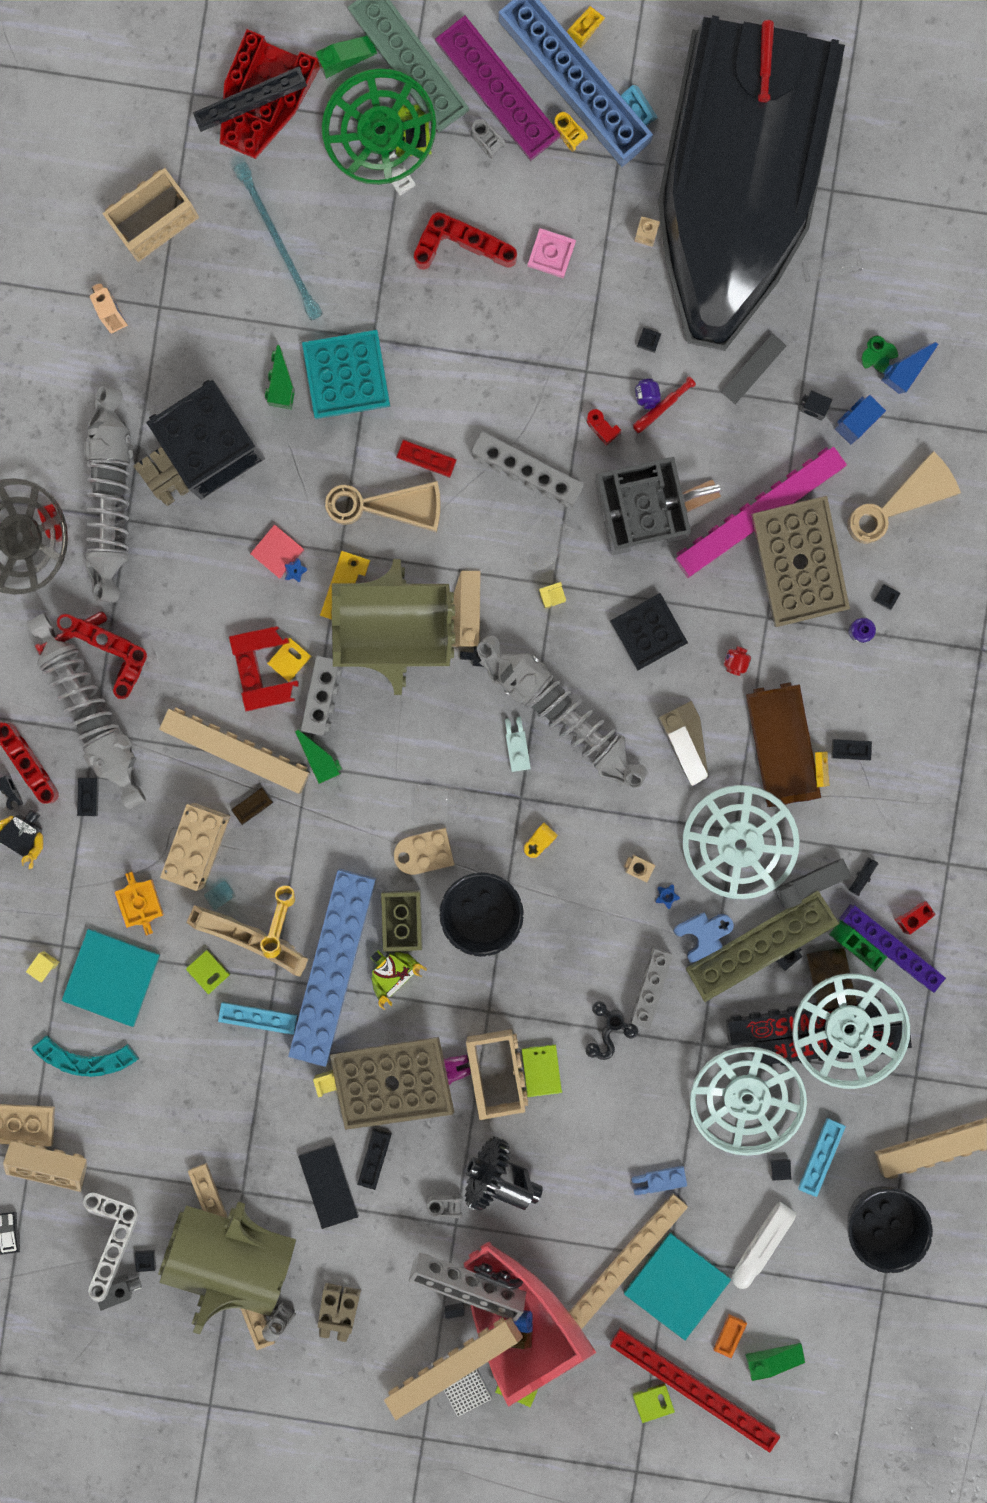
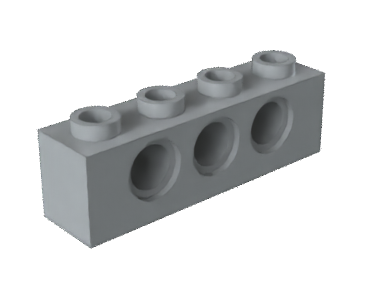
[301,656,343,736]
[630,947,673,1029]

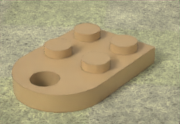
[394,828,455,875]

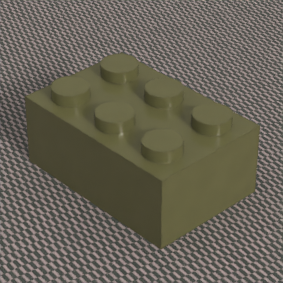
[381,890,423,952]

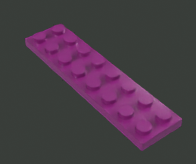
[435,15,561,161]

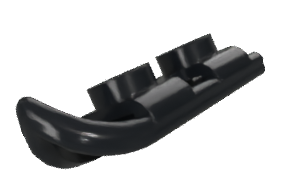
[473,1263,523,1289]

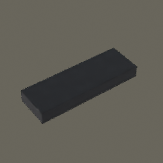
[357,1128,392,1190]

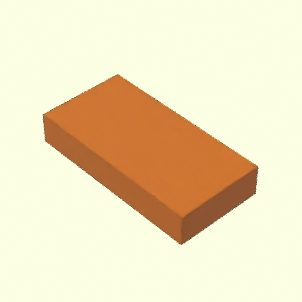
[713,1314,747,1359]

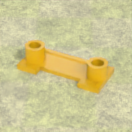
[320,551,370,620]

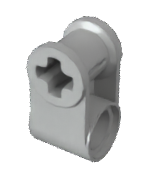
[472,119,506,159]
[426,1195,463,1218]
[262,1302,296,1342]

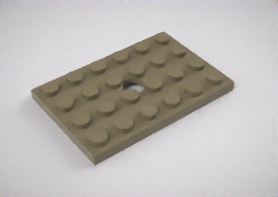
[751,496,850,627]
[330,1037,455,1130]

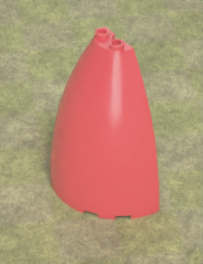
[464,1241,596,1407]

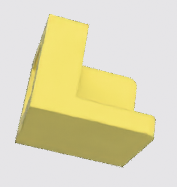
[539,582,566,609]
[26,951,59,982]
[313,1070,337,1098]

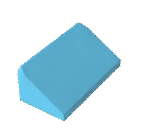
[620,85,658,125]

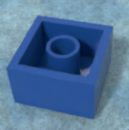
[835,394,886,445]

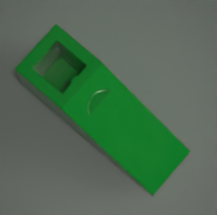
[265,345,295,410]

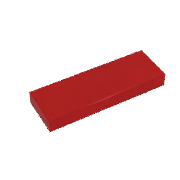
[396,440,457,478]

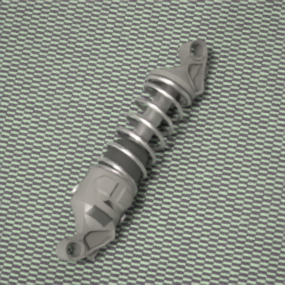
[84,386,133,602]
[27,613,146,810]
[477,635,648,788]

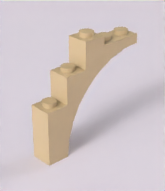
[186,905,308,977]

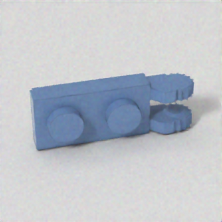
[631,1166,687,1195]

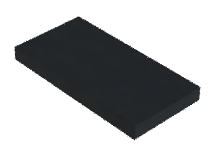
[298,1143,359,1229]

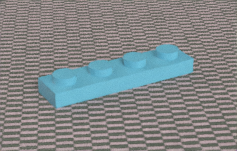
[218,1002,298,1035]
[798,1118,846,1197]

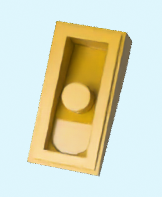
[567,6,605,49]

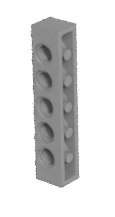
[471,432,584,508]
[409,1252,526,1321]

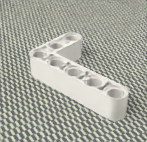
[83,1193,138,1302]

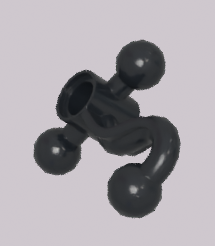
[585,1001,638,1060]

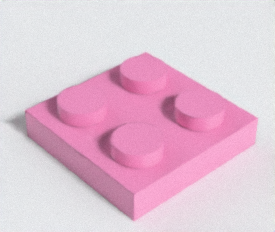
[528,228,576,279]

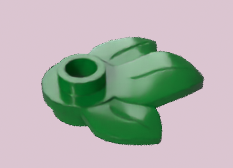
[861,335,899,373]

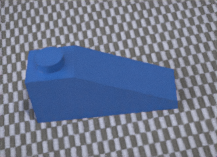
[881,342,939,394]

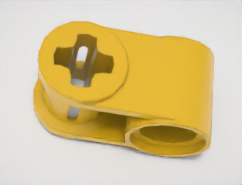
[554,112,588,152]
[523,822,558,858]

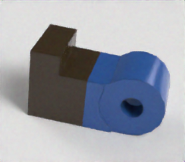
[512,1310,533,1349]

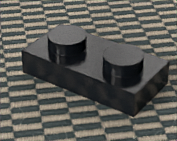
[831,739,872,761]
[77,778,99,816]

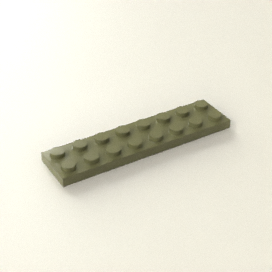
[685,891,839,1002]

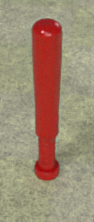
[758,19,774,102]
[633,377,696,433]
[35,611,107,655]

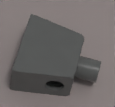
[95,1274,142,1311]

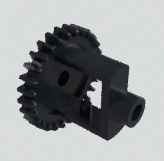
[464,1136,543,1211]

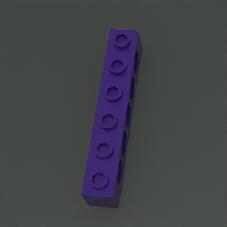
[839,904,946,993]

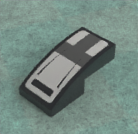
[0,1212,20,1255]

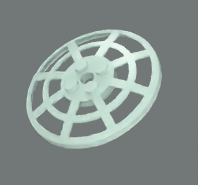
[683,785,799,899]
[792,973,910,1089]
[690,1047,807,1156]

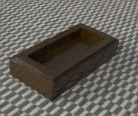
[231,787,274,825]

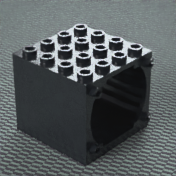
[146,380,265,500]

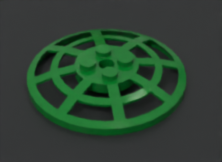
[322,68,437,185]

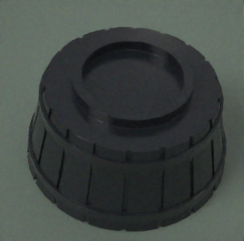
[439,872,524,957]
[847,1186,933,1273]

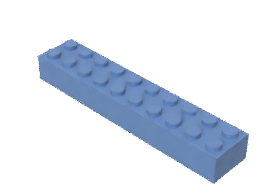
[499,0,653,167]
[288,869,377,1067]

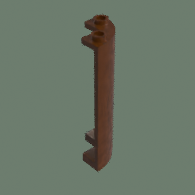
[746,682,821,807]

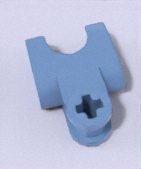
[673,912,734,962]

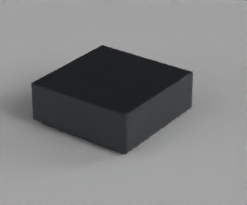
[637,327,662,353]
[874,584,901,610]
[770,1159,792,1181]
[135,1250,156,1272]
[444,1303,465,1319]

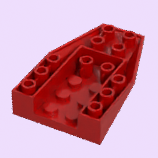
[219,29,320,159]

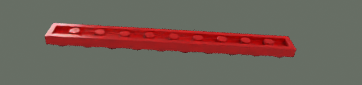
[609,1328,780,1453]

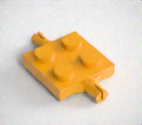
[115,871,164,936]

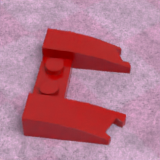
[229,626,299,712]

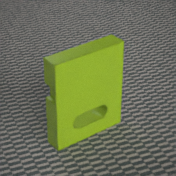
[186,949,231,995]
[633,1383,675,1423]

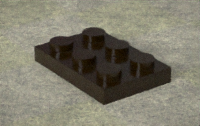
[806,948,857,1010]

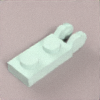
[505,716,531,772]

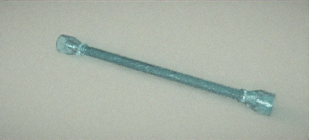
[233,162,323,320]

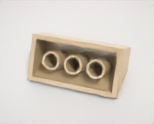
[3,1140,87,1192]

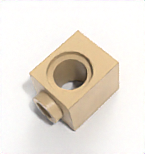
[634,216,660,247]
[624,854,656,883]

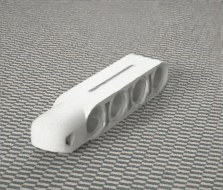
[732,1202,796,1289]

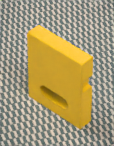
[267,638,312,682]
[815,751,830,787]

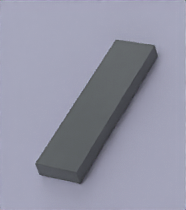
[721,333,787,405]

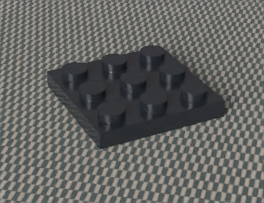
[610,593,688,671]

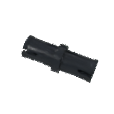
[848,857,879,896]

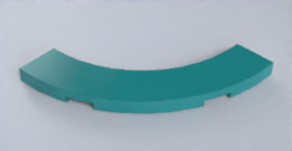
[31,1035,140,1077]

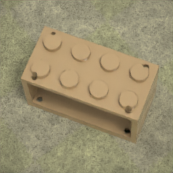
[102,168,199,262]
[160,803,231,891]
[466,1029,529,1120]

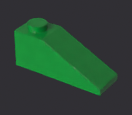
[315,36,378,79]
[295,730,343,784]
[829,920,887,972]
[745,1343,805,1381]

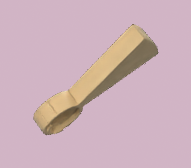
[847,451,961,544]
[325,481,441,533]

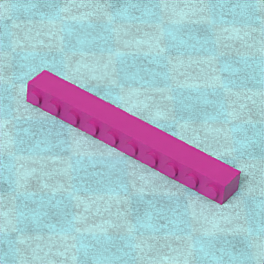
[675,446,847,579]

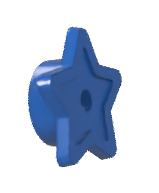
[285,558,307,582]
[656,884,680,909]

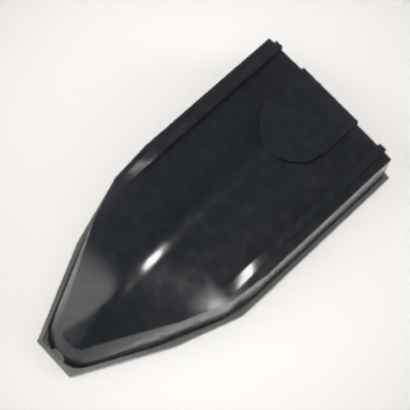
[658,15,845,351]

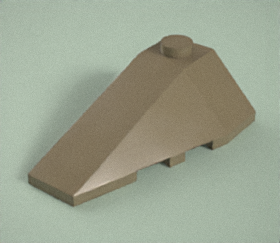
[657,701,709,786]

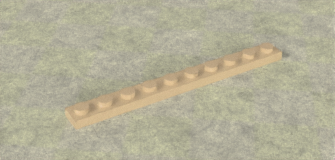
[188,1163,275,1350]
[569,1193,688,1329]

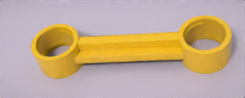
[260,886,295,958]

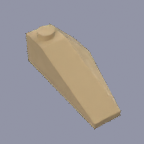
[451,571,480,647]

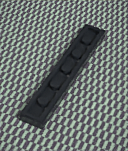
[193,67,307,132]

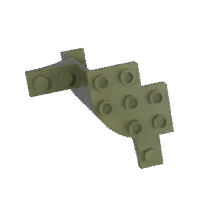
[332,559,455,695]
[158,1202,296,1334]

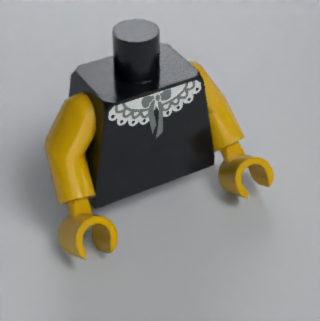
[0,810,43,869]

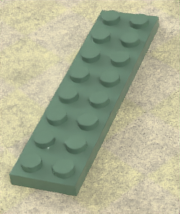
[348,0,469,133]

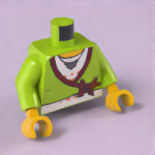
[370,950,427,1010]

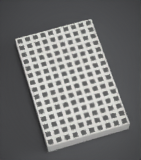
[431,1347,492,1417]

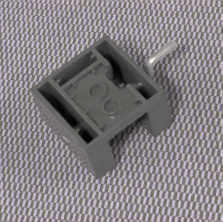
[595,457,721,556]

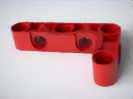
[414,212,517,270]
[57,613,147,699]
[0,723,59,804]

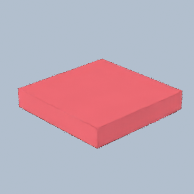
[250,525,304,579]

